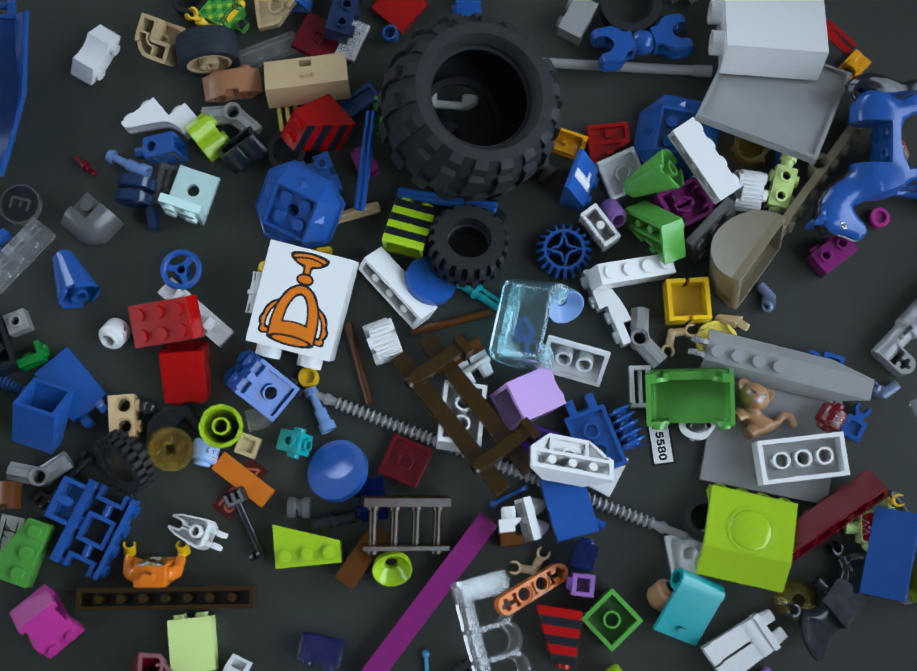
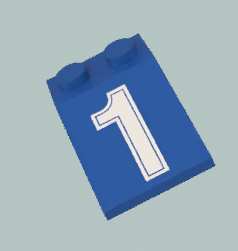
[559,148,600,213]

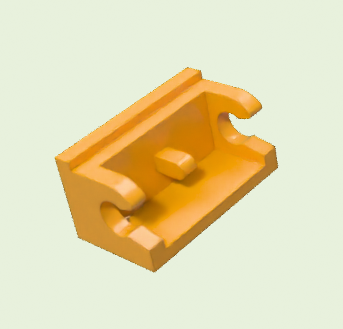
[551,128,588,161]

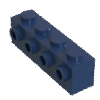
[323,0,363,45]

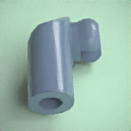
[756,282,776,313]
[872,380,901,399]

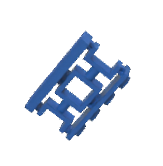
[49,479,141,581]

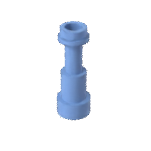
[105,150,152,177]
[305,386,337,435]

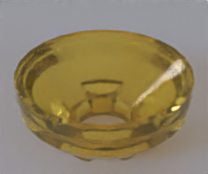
[775,580,815,620]

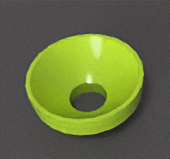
[372,551,412,587]

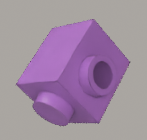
[566,573,596,598]

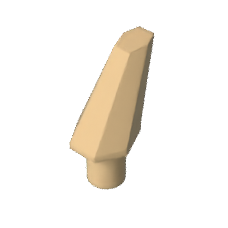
[715,314,750,331]

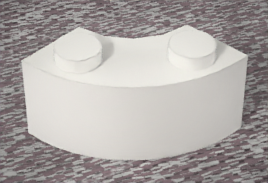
[71,25,121,85]

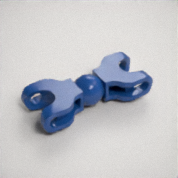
[589,14,695,72]

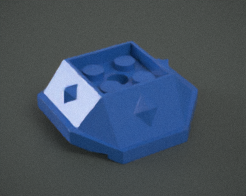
[633,94,720,181]
[256,160,346,249]

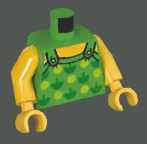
[184,0,250,34]

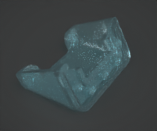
[489,279,569,370]

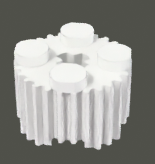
[730,169,768,212]
[362,318,403,366]

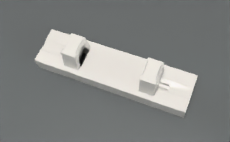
[157,277,235,348]

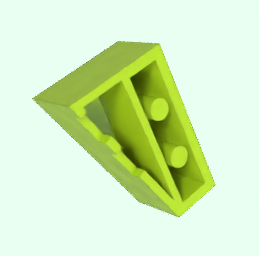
[272,525,344,569]

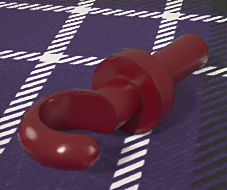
[73,155,98,177]

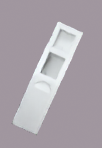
[580,269,632,348]

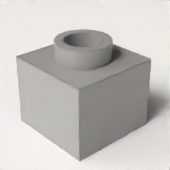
[3,308,35,338]

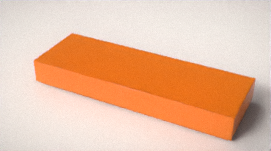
[211,452,275,508]

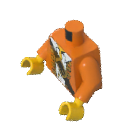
[123,541,191,588]

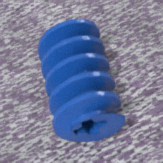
[609,403,648,450]

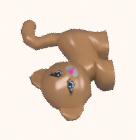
[735,378,798,440]

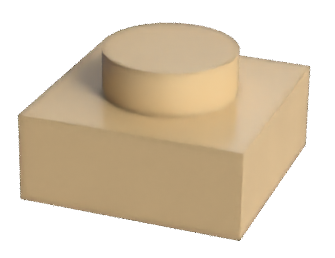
[234,432,262,460]

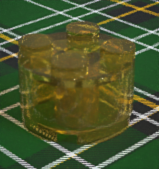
[146,426,193,471]

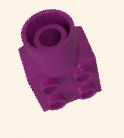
[653,177,730,231]

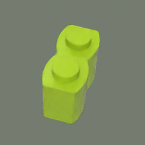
[183,112,230,162]

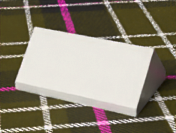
[539,335,611,387]

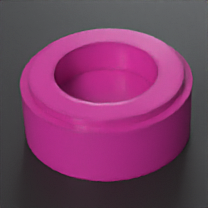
[867,207,890,229]

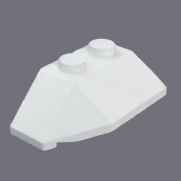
[530,433,614,487]

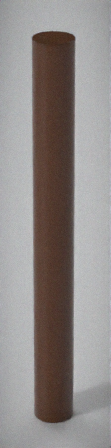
[410,308,493,336]
[344,322,373,405]

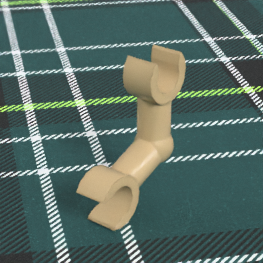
[661,324,697,357]
[509,546,551,575]

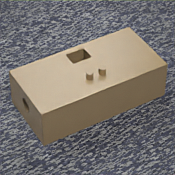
[264,52,351,109]

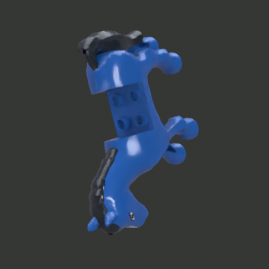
[804,72,917,242]

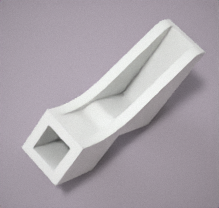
[121,97,197,140]

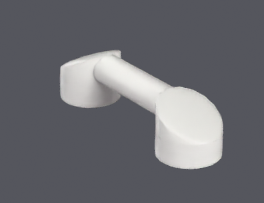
[432,93,478,111]

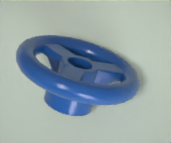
[160,249,202,290]

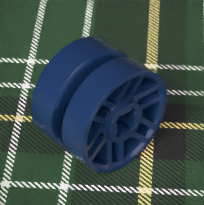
[114,173,158,210]

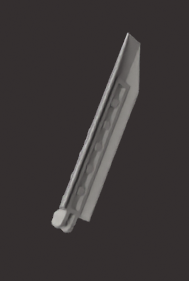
[688,329,875,401]

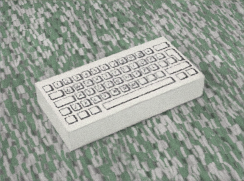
[335,20,370,63]

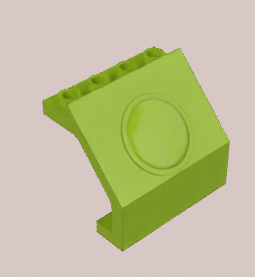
[694,483,798,593]

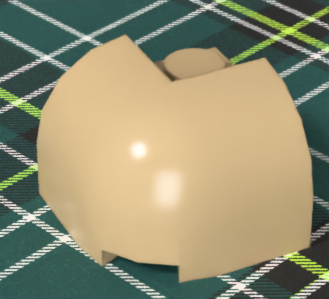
[135,13,186,66]

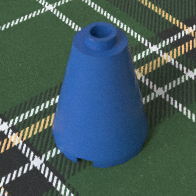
[52,249,100,309]

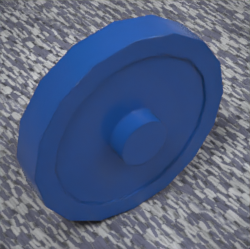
[404,257,456,306]

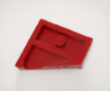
[586,122,630,164]

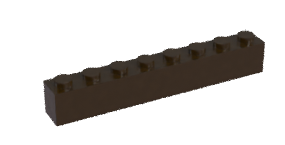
[76,585,258,611]

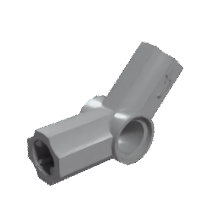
[201,102,263,135]
[629,307,668,369]
[6,451,75,487]

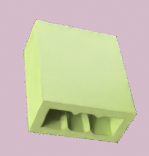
[167,611,219,671]

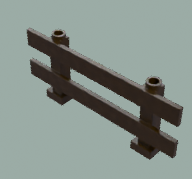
[391,333,541,497]

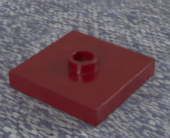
[291,12,339,57]
[377,433,434,490]

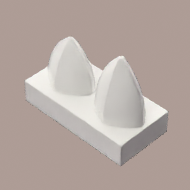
[514,496,549,543]

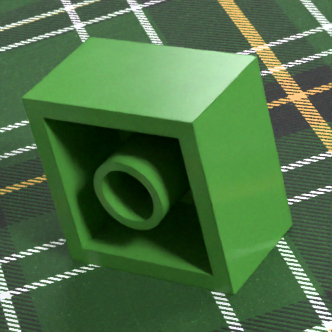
[582,587,643,652]

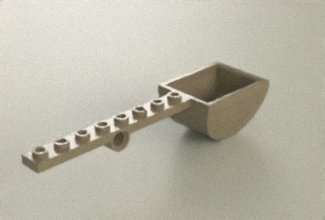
[709,125,862,309]

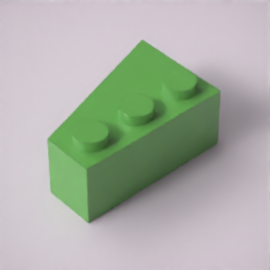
[625,200,686,265]

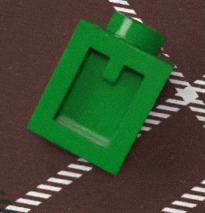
[17,340,50,372]

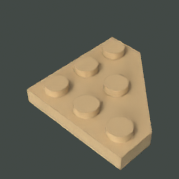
[254,0,297,31]

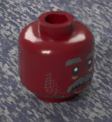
[815,401,848,433]

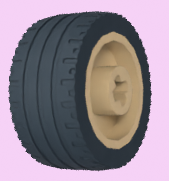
[175,25,240,77]

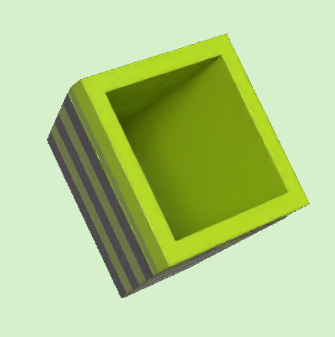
[382,197,437,259]

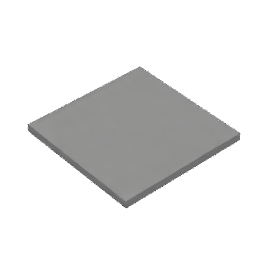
[695,64,852,165]
[699,379,843,504]

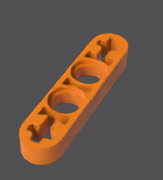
[494,563,568,615]

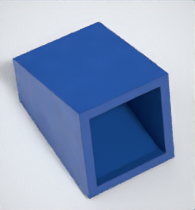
[12,377,74,455]

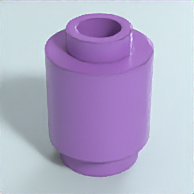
[600,199,626,228]

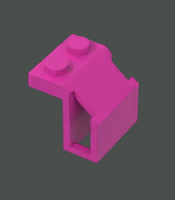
[9,584,85,659]

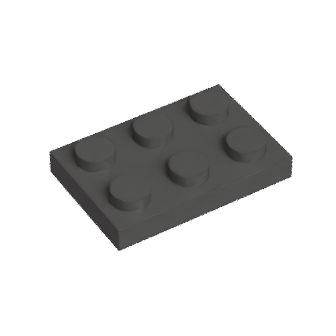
[685,197,736,265]

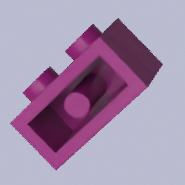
[805,236,859,278]

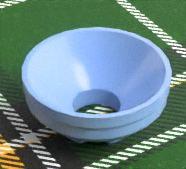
[546,288,584,323]

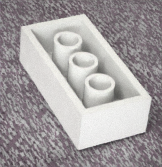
[751,432,850,486]

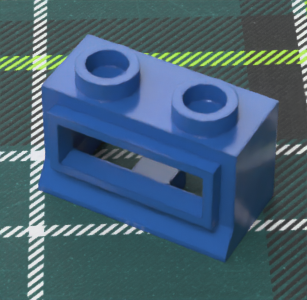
[44,475,87,525]

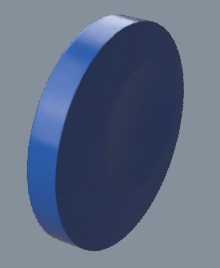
[307,440,368,502]

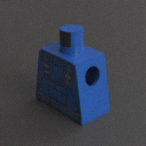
[135,131,188,166]

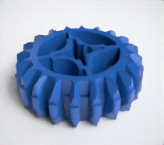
[535,223,592,280]

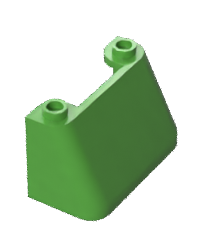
[645,368,735,430]

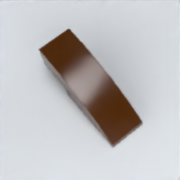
[335,525,390,590]

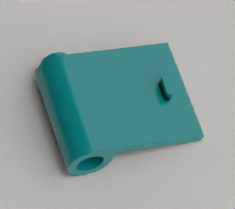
[653,567,725,646]

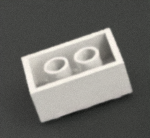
[436,380,487,452]

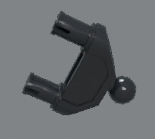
[141,399,201,465]

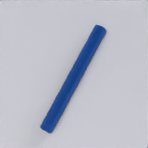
[354,110,377,211]
[397,187,498,214]

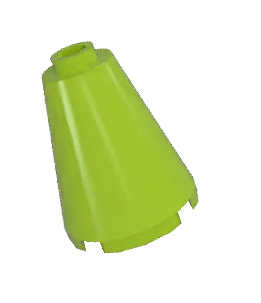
[198,404,243,448]

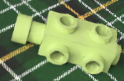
[764,153,800,214]

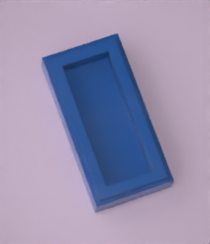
[338,81,379,119]

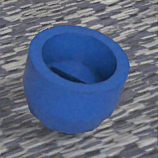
[382,25,399,43]

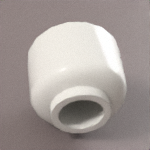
[98,318,131,349]

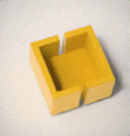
[662,277,712,325]

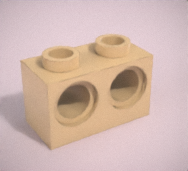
[108,394,143,439]

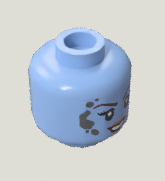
[190,438,221,468]

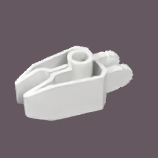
[168,514,228,551]

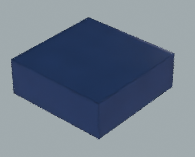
[146,206,160,233]

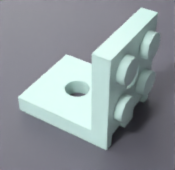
[158,165,221,225]

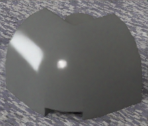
[61,192,124,246]

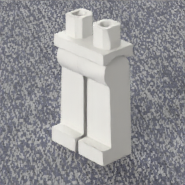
[700,609,788,671]

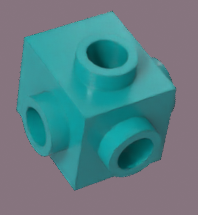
[276,427,313,459]

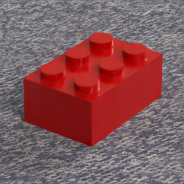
[127,294,204,348]

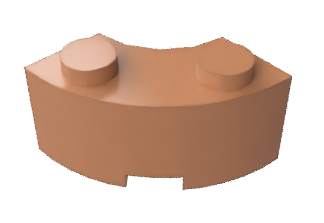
[202,65,263,104]

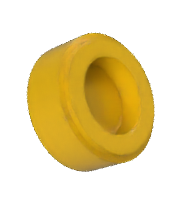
[298,367,320,388]

